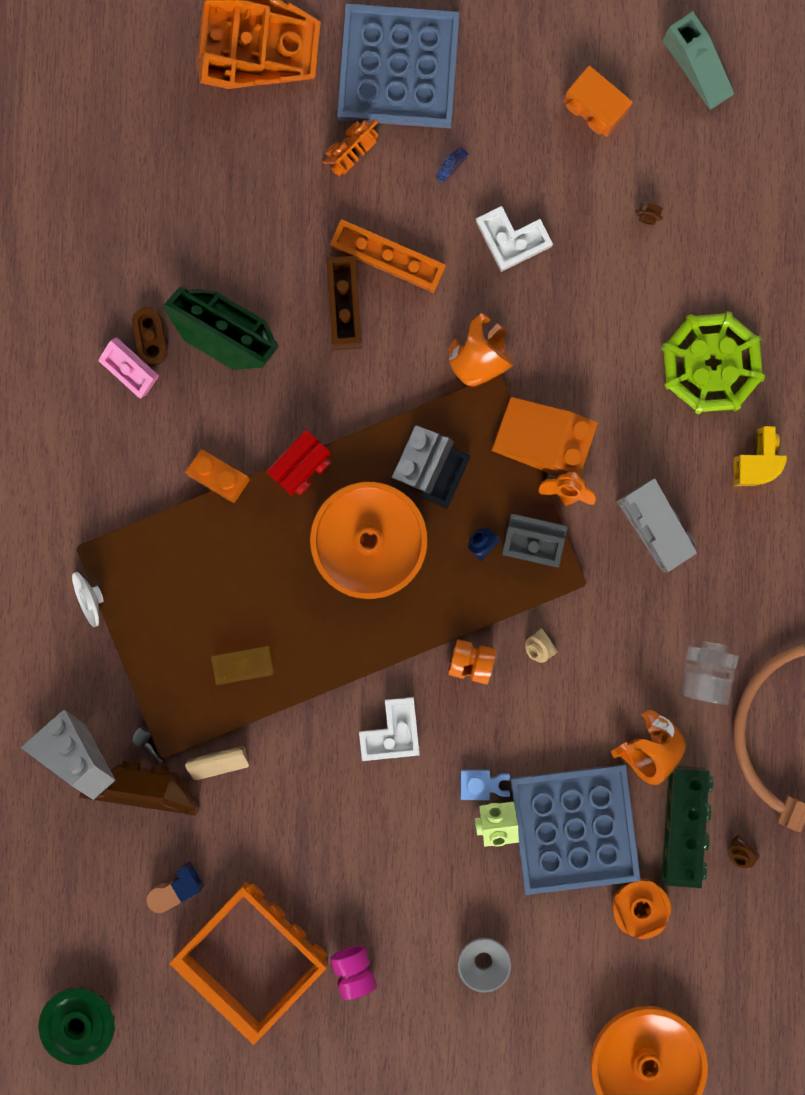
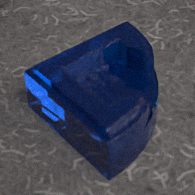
[436,148,469,183]

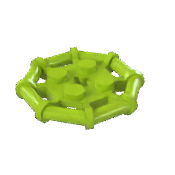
[661,311,765,415]

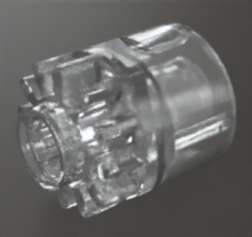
[679,641,739,705]

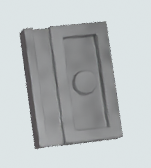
[392,425,454,494]

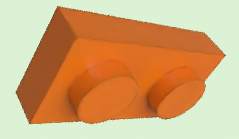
[185,449,250,503]

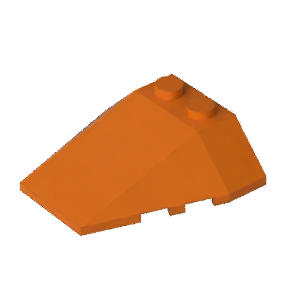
[197,0,321,89]

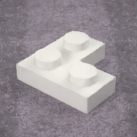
[476,206,553,272]
[359,697,420,761]

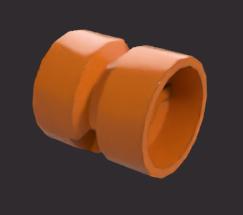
[448,639,496,685]

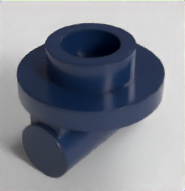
[468,528,500,561]

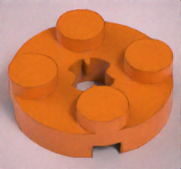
[612,878,671,939]

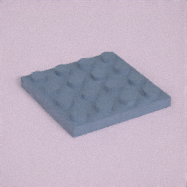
[337,4,460,129]
[510,764,641,895]

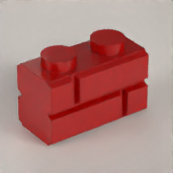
[265,429,332,497]

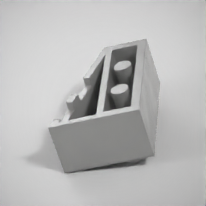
[616,478,697,572]
[21,709,115,800]

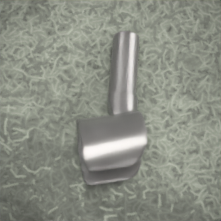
[133,726,164,764]

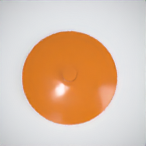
[310,482,427,599]
[590,1006,708,1095]

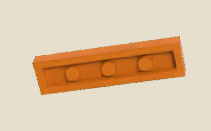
[330,219,446,293]

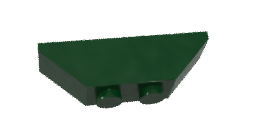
[163,287,279,370]

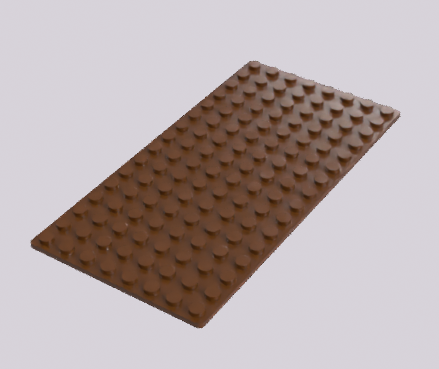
[77,375,586,758]

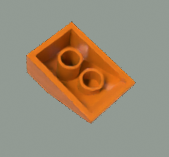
[491,397,598,477]

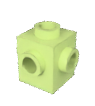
[475,802,519,847]

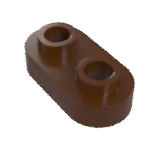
[132,307,168,366]

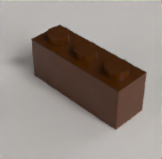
[326,256,362,351]

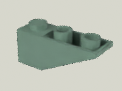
[662,11,734,110]

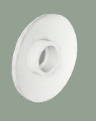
[72,572,104,627]

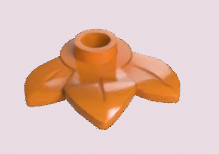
[539,472,597,506]

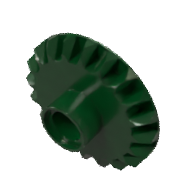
[38,987,116,1065]

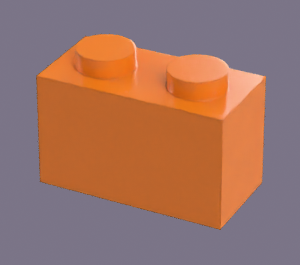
[564,65,633,137]

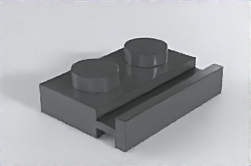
[501,514,568,568]

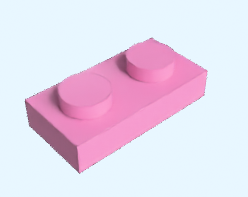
[98,337,159,399]

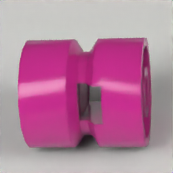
[330,946,377,1000]

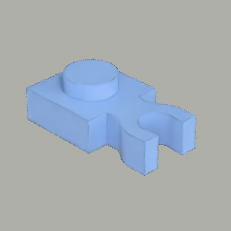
[460,769,510,800]

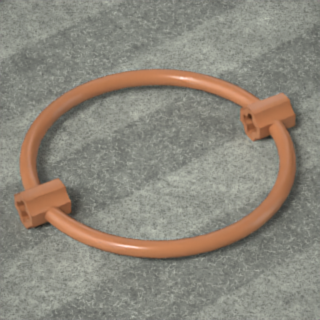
[734,644,805,833]

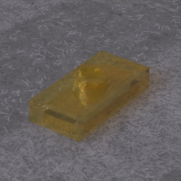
[211,646,274,685]

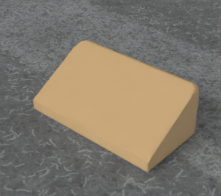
[185,746,249,780]

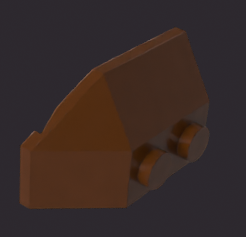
[79,760,200,816]

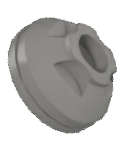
[458,937,511,993]

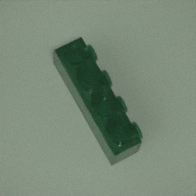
[661,766,713,888]

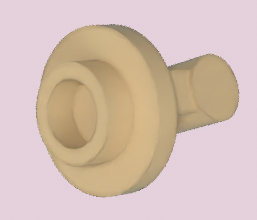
[525,628,558,663]

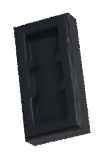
[421,447,471,509]

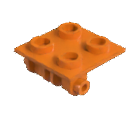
[322,120,379,177]

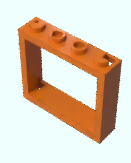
[169,881,328,1045]

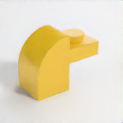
[733,426,787,486]

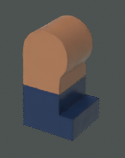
[146,861,204,913]

